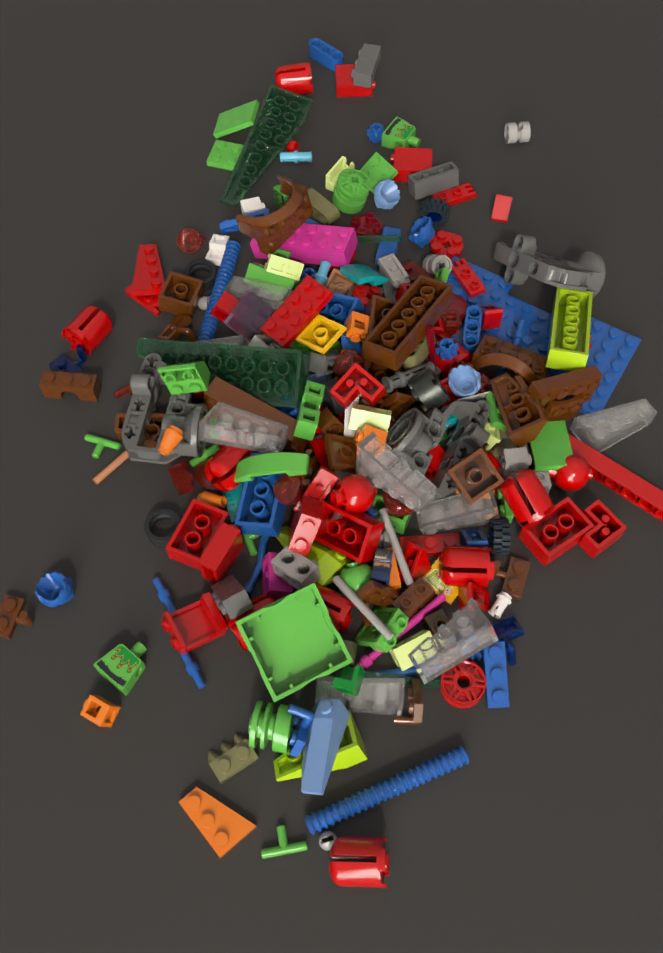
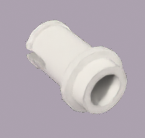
[488,592,512,619]

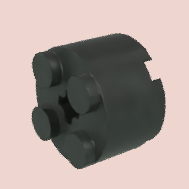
[407,368,450,414]

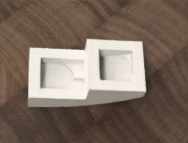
[205,234,230,266]

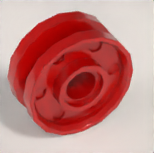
[439,660,487,709]

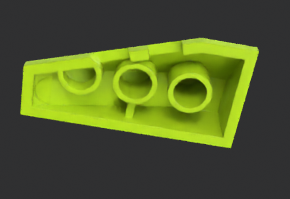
[276,526,352,586]
[273,710,368,782]

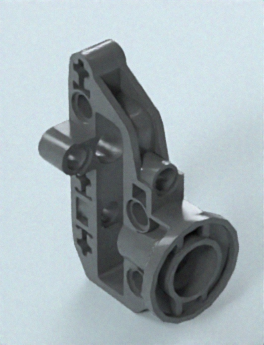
[493,234,606,298]
[121,353,209,464]
[382,400,490,502]

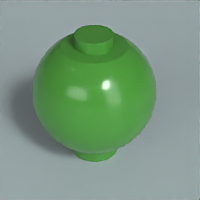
[338,560,379,608]

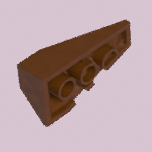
[490,373,547,448]

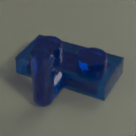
[49,345,87,374]
[476,616,524,666]

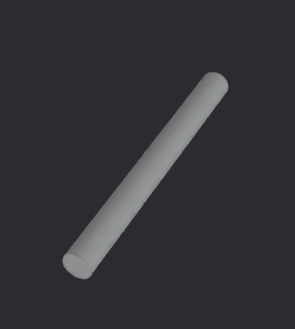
[379,508,414,587]
[332,576,394,640]

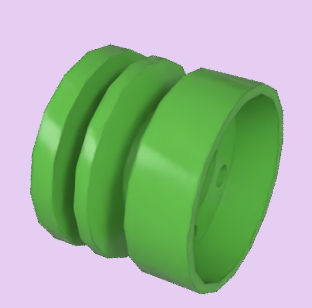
[332,169,371,214]
[248,700,295,754]

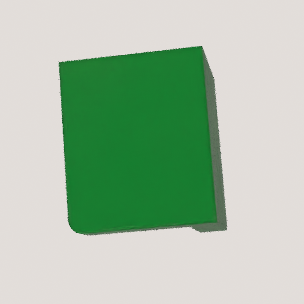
[332,664,365,697]

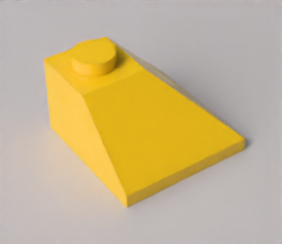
[296,314,347,355]

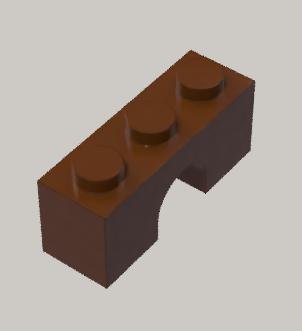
[39,370,102,402]

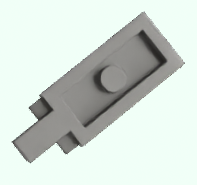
[378,253,410,289]

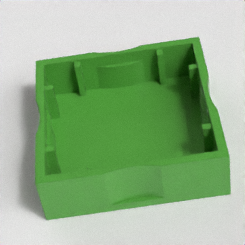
[235,582,353,702]

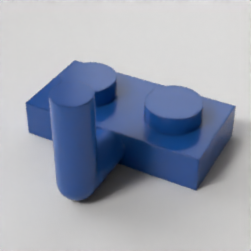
[287,704,314,758]

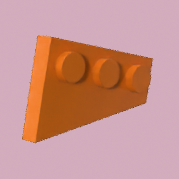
[179,787,257,858]

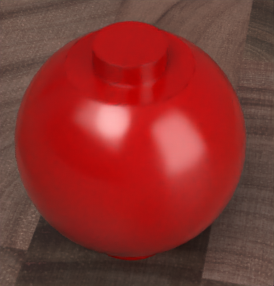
[548,453,592,491]
[330,474,377,514]

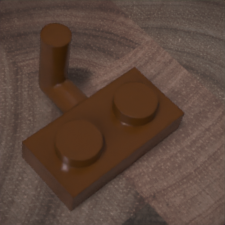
[157,314,197,346]
[494,556,531,601]
[357,580,399,627]
[0,594,34,639]
[394,679,424,725]

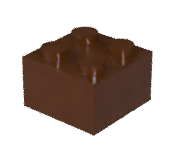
[158,271,204,319]
[445,448,504,504]

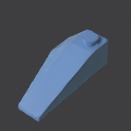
[301,699,350,795]

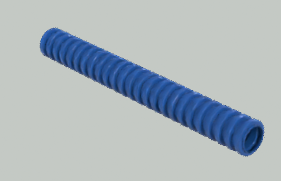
[196,240,241,351]
[304,745,469,835]

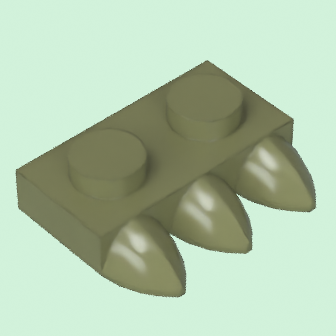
[208,734,259,784]

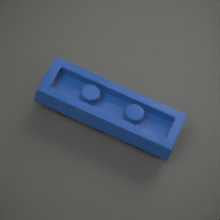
[482,641,510,708]

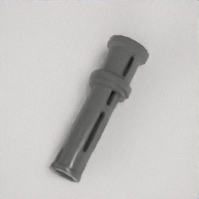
[381,361,435,393]

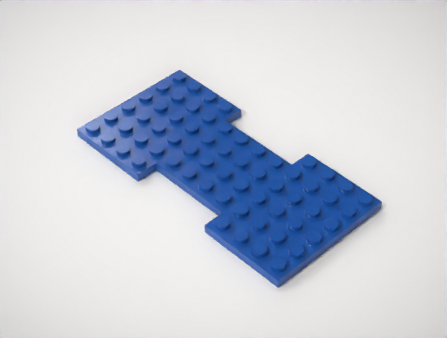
[442,256,642,420]

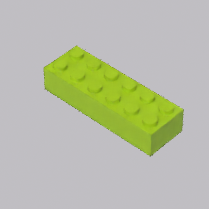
[546,287,593,371]

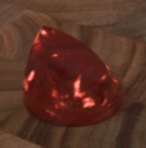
[176,228,206,254]
[273,474,302,505]

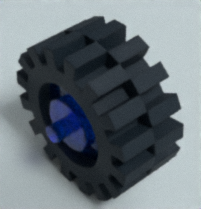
[419,197,450,228]
[487,518,512,554]

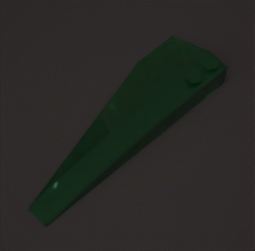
[220,84,314,208]
[136,338,311,408]

